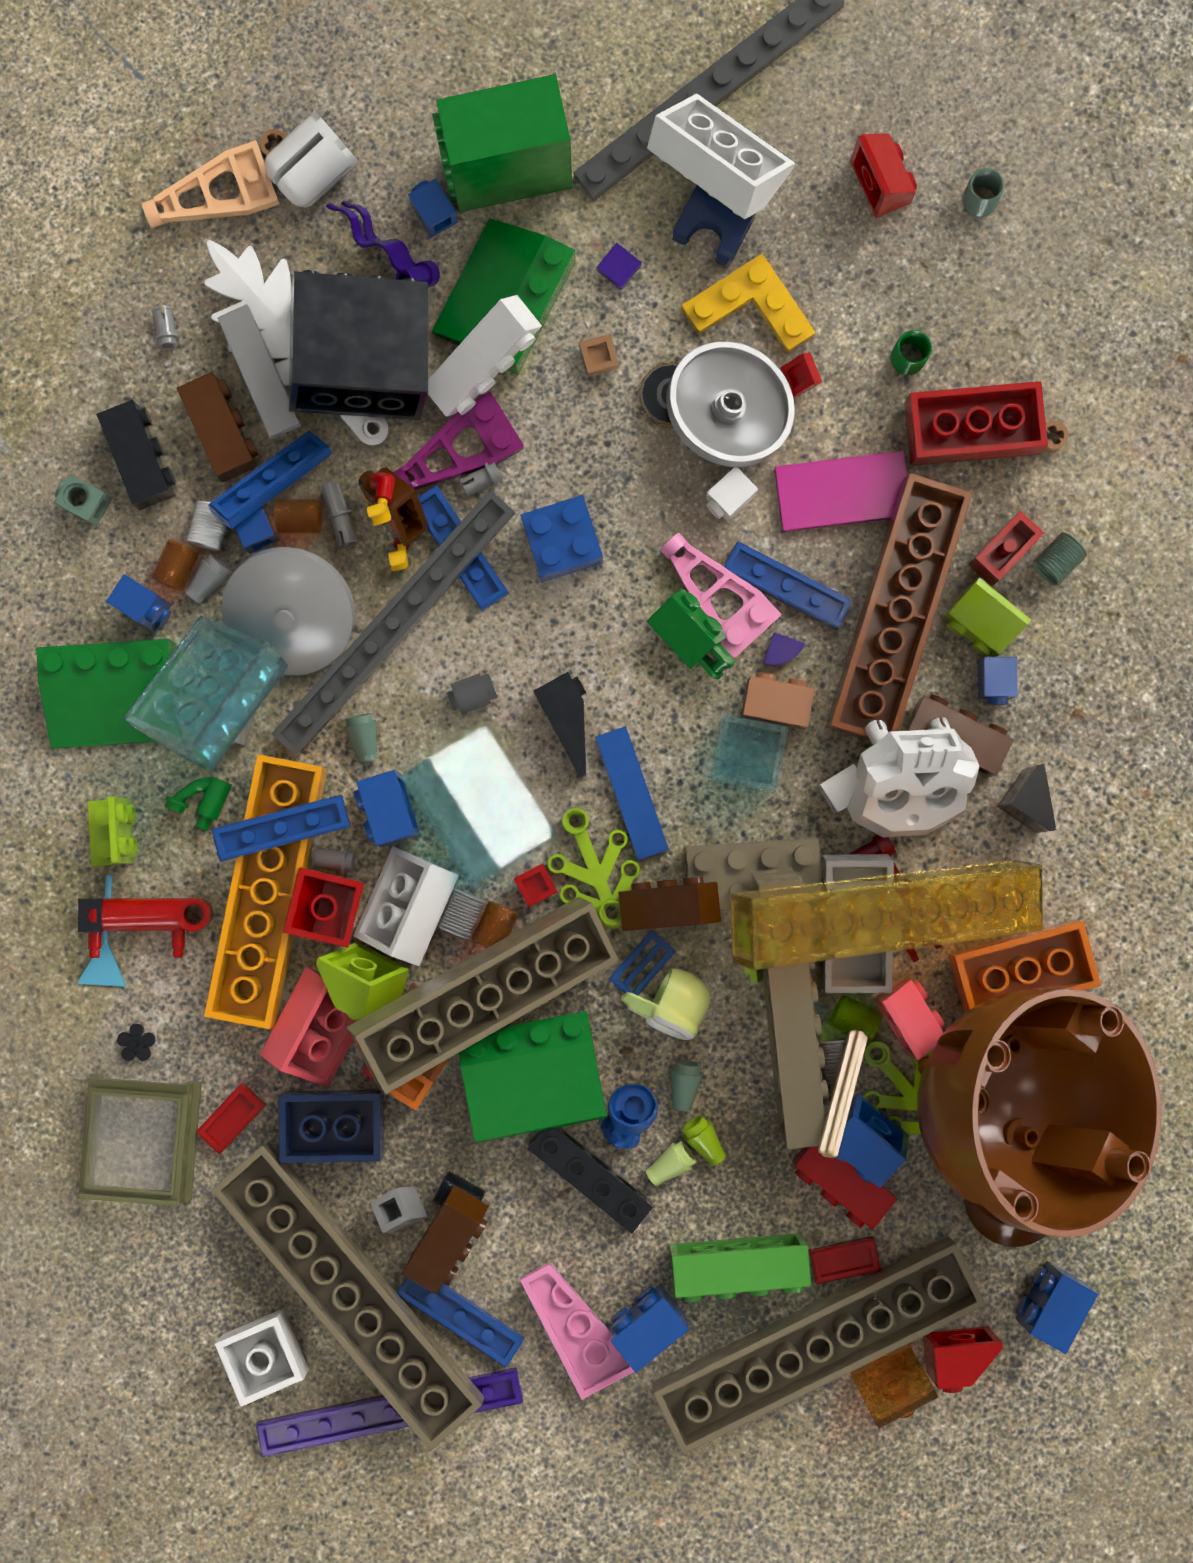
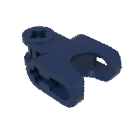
[672,185,756,268]

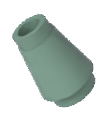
[344,713,378,763]
[671,1059,703,1111]

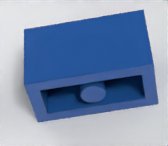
[106,574,172,632]

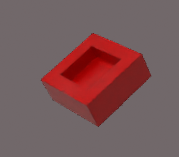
[780,352,822,397]
[513,863,558,908]

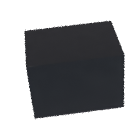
[997,764,1056,833]

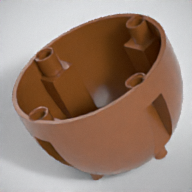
[917,988,1162,1238]

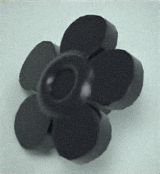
[117,1024,156,1061]

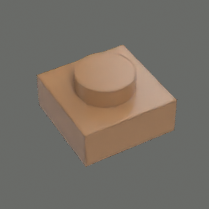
[579,334,619,377]

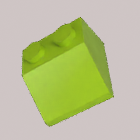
[943,578,1032,657]
[316,942,409,1021]

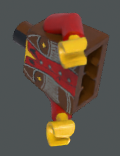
[358,467,429,571]

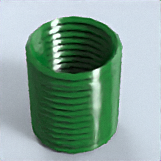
[891,330,932,375]

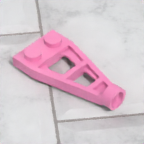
[660,533,782,659]

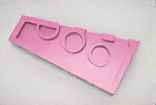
[520,1262,634,1400]

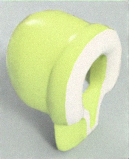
[621,968,710,1040]

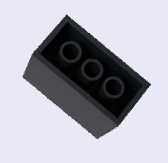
[289,270,428,420]

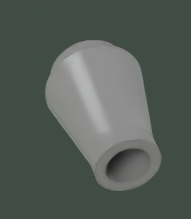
[185,554,231,604]

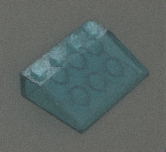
[123,615,288,772]
[400,725,556,888]

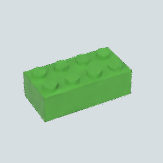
[670,1233,811,1302]

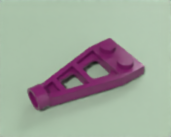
[393,391,524,490]

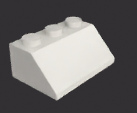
[353,846,459,966]

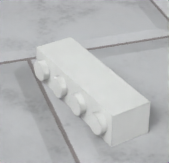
[428,295,542,417]

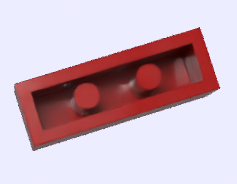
[792,1146,898,1230]

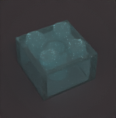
[708,714,789,794]

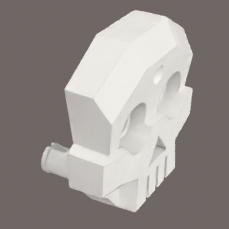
[847,717,980,837]

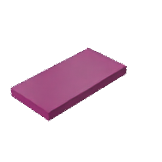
[774,451,907,532]

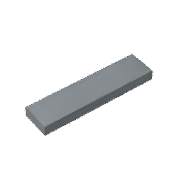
[217,304,301,439]

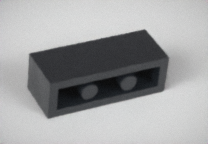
[96,399,176,510]

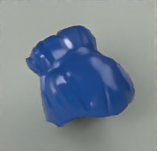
[601,1084,658,1149]

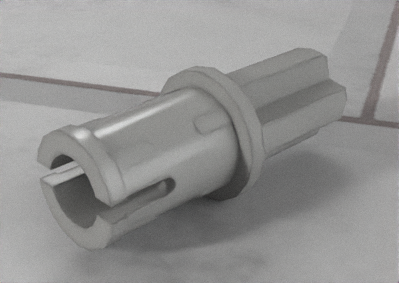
[321,481,358,548]

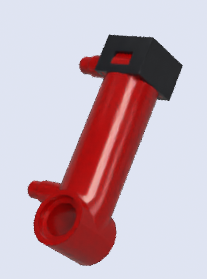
[78,897,214,958]

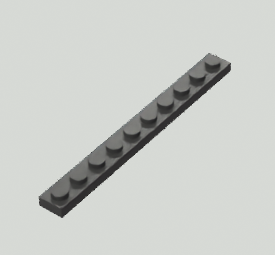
[573,0,845,201]
[272,490,516,756]

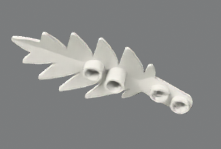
[204,240,388,446]

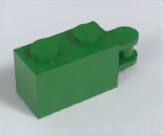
[646,589,735,680]

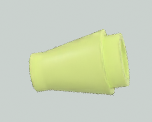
[646,1141,696,1186]

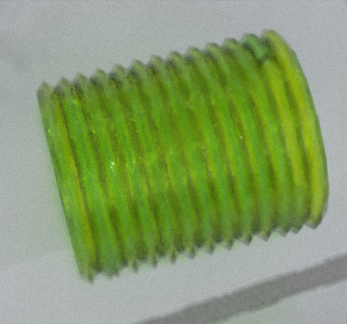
[829,995,883,1044]

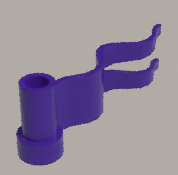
[326,201,440,287]

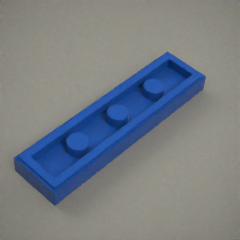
[208,430,332,529]
[418,485,509,611]
[724,541,853,630]
[595,726,669,860]
[211,795,351,862]
[396,1277,525,1368]

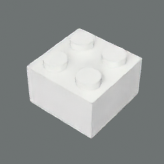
[215,1308,309,1407]

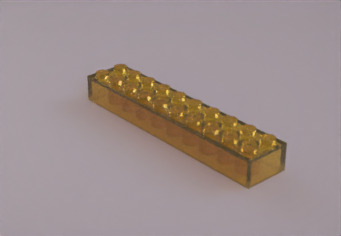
[731,860,1043,970]

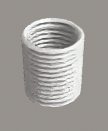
[186,501,227,551]

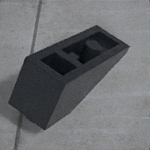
[533,672,586,779]

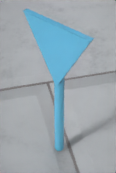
[77,874,126,987]

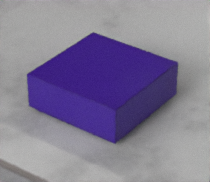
[596,242,642,290]

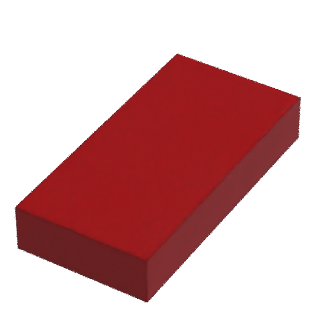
[196,1082,267,1155]
[808,1236,881,1285]

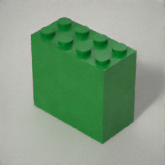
[432,74,572,212]

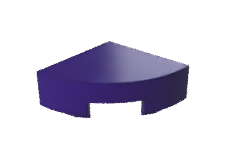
[763,632,805,666]

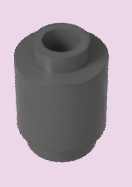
[447,673,498,714]

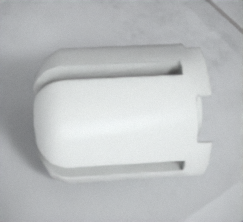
[264,110,359,208]

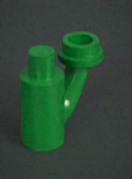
[165,776,232,831]

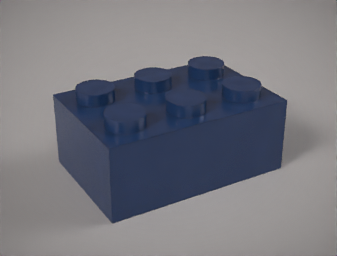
[279,1089,385,1163]

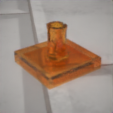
[850,1343,938,1429]

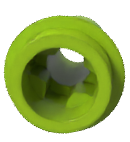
[682,1115,726,1166]

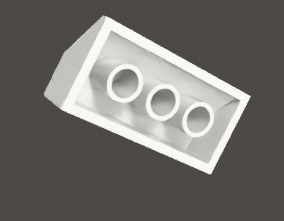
[647,94,795,219]

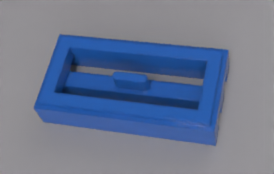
[609,929,676,995]

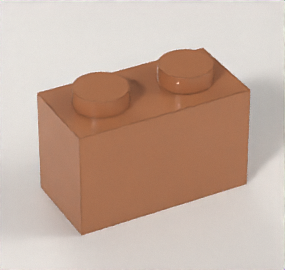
[741,672,815,730]

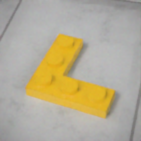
[681,253,816,354]

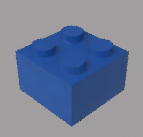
[520,495,603,583]
[353,770,420,847]
[836,1093,909,1188]
[1015,1261,1098,1354]
[610,1284,689,1373]

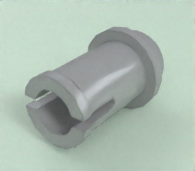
[151,305,180,350]
[459,462,503,498]
[312,847,356,875]

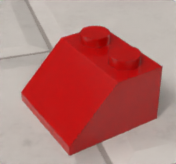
[850,134,917,218]
[283,867,364,948]
[923,1326,1003,1393]

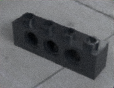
[527,1127,653,1234]

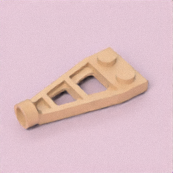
[141,140,279,228]

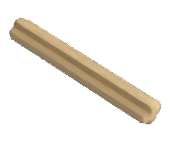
[818,1030,868,1158]

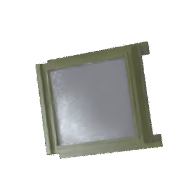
[77,1073,202,1206]

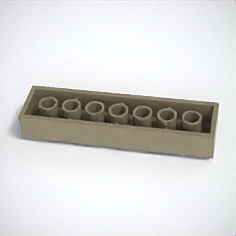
[751,867,829,1150]
[346,897,619,1095]

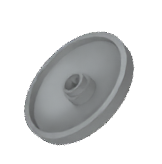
[666,342,795,467]
[222,547,355,676]

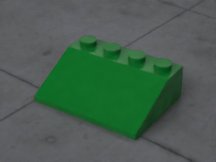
[432,218,576,375]
[36,639,182,749]
[458,1011,607,1144]

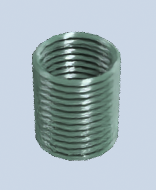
[963,168,1005,217]
[1033,532,1087,586]

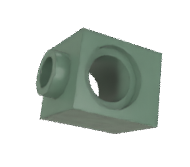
[54,474,112,527]

